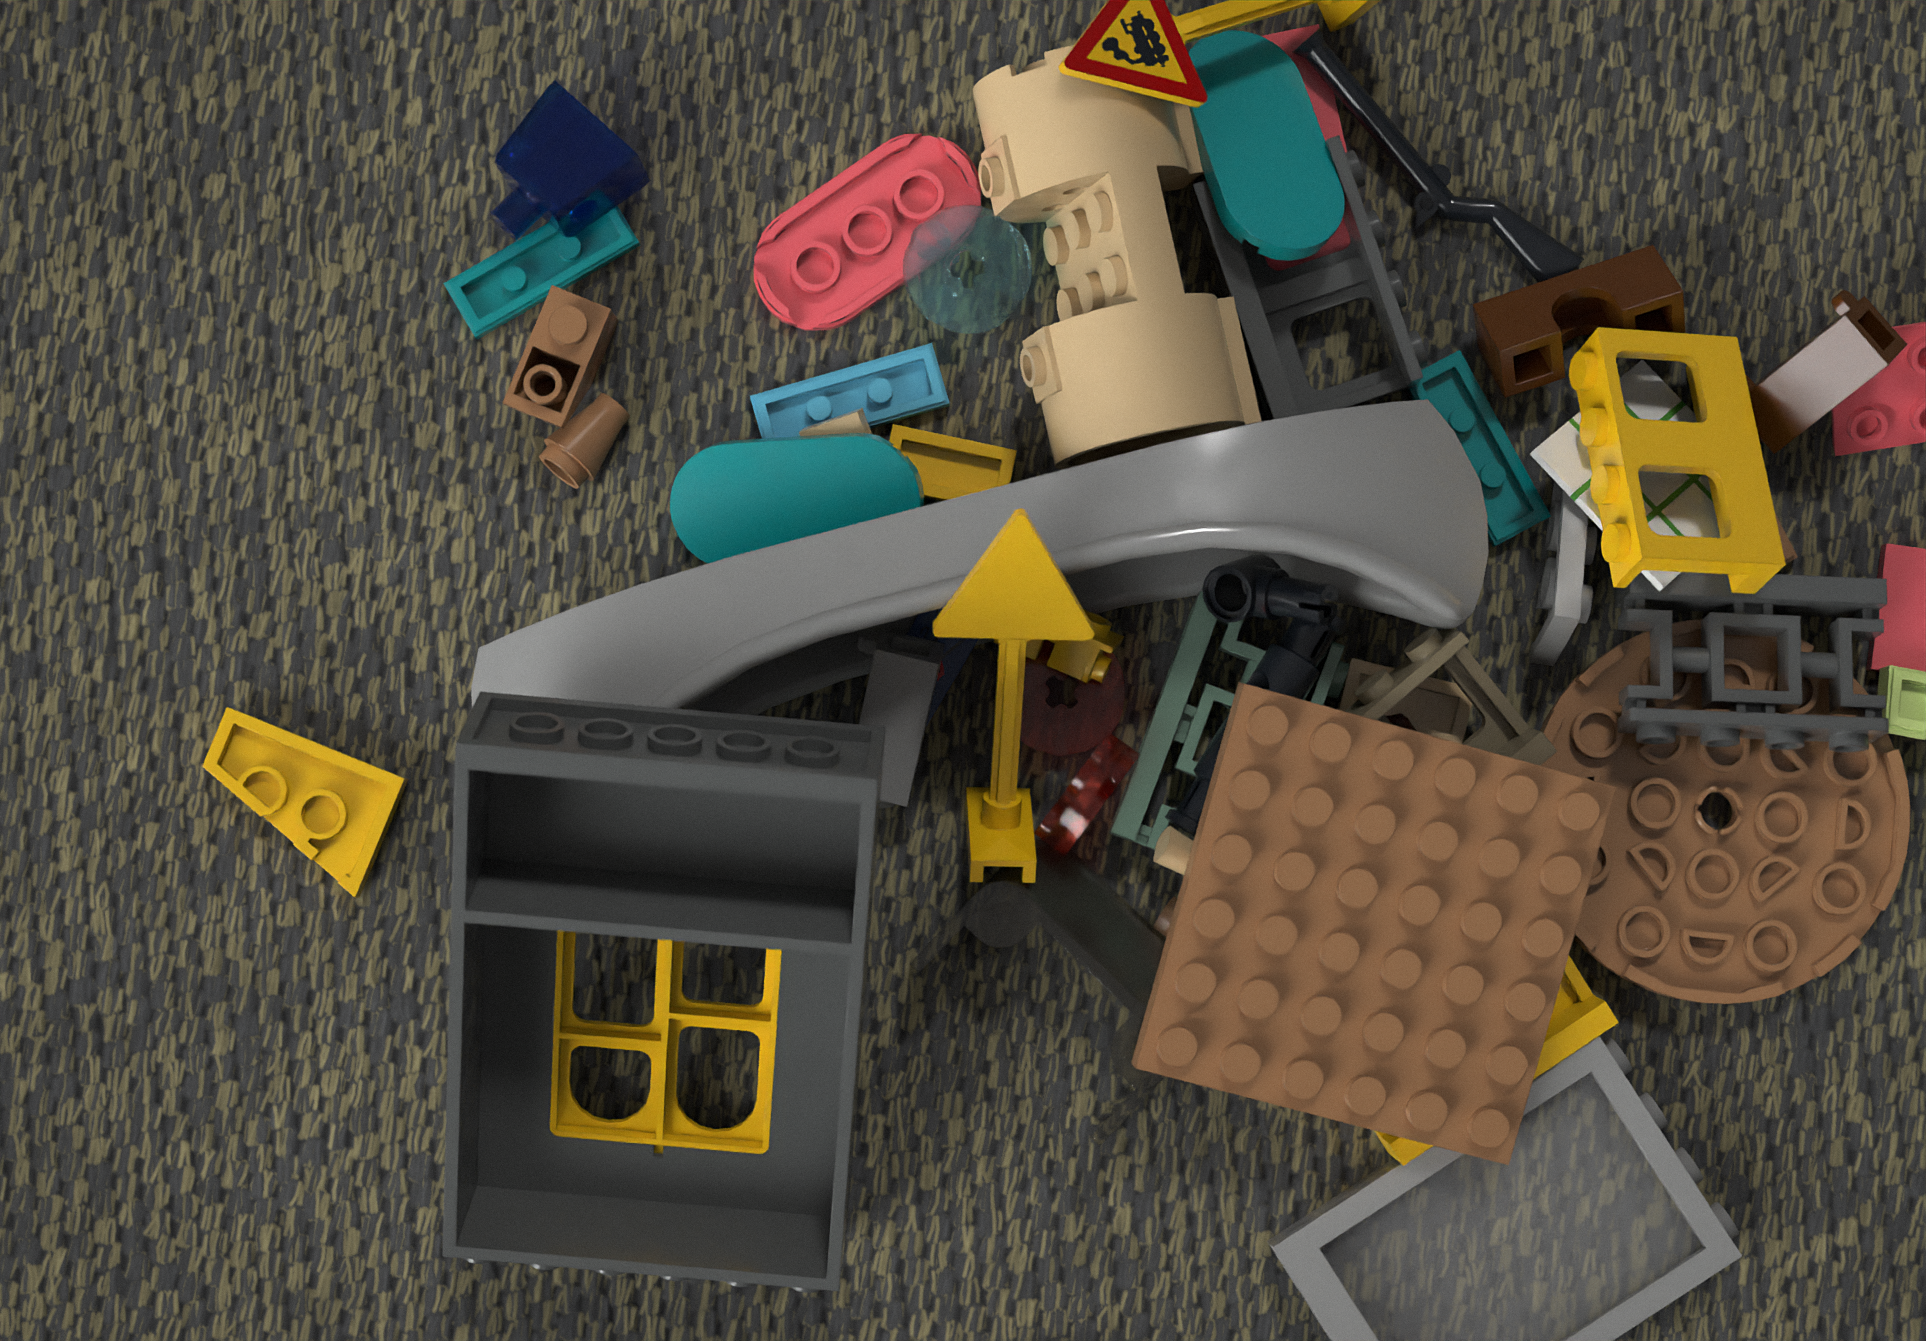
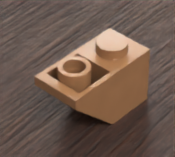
[502,285,618,429]

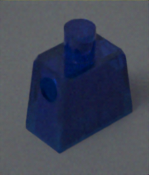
[490,80,651,241]

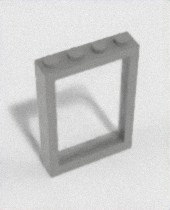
[1267,1036,1742,1341]

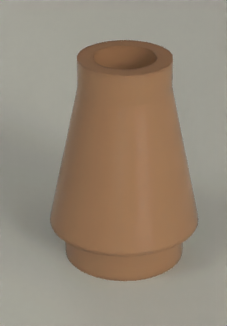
[539,393,630,489]

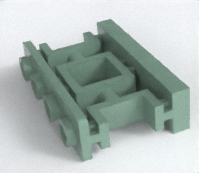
[1108,591,1350,850]

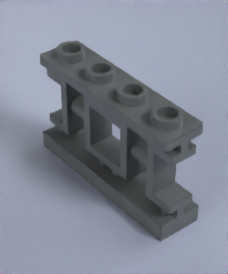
[1615,572,1889,752]

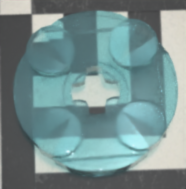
[903,205,1032,334]

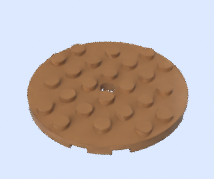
[1540,619,1910,1004]

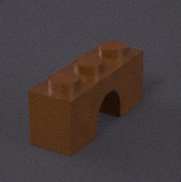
[1473,245,1686,398]

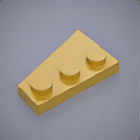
[202,707,409,898]

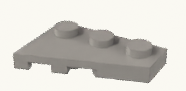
[1529,481,1597,666]

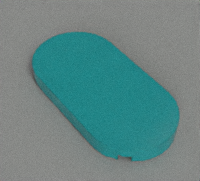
[1189,30,1345,261]
[670,433,924,564]

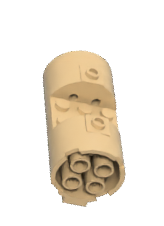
[972,45,1262,469]

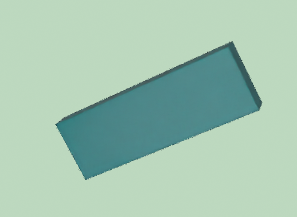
[444,188,640,340]
[1407,350,1551,547]

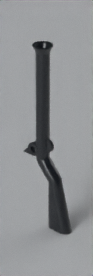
[1292,28,1584,283]

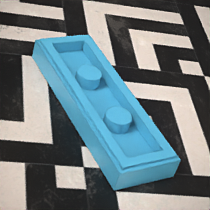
[750,343,950,439]

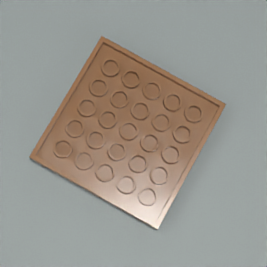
[1131,682,1616,1165]

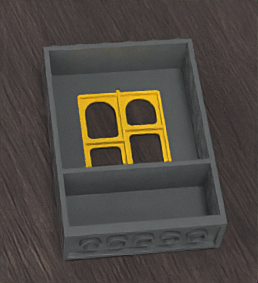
[442,692,886,1293]

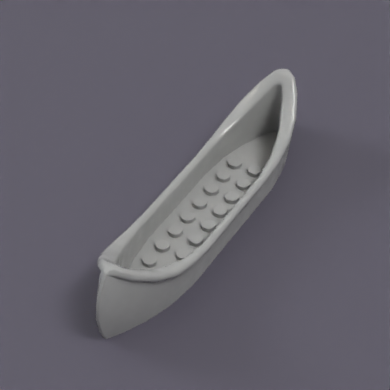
[471,399,1488,715]

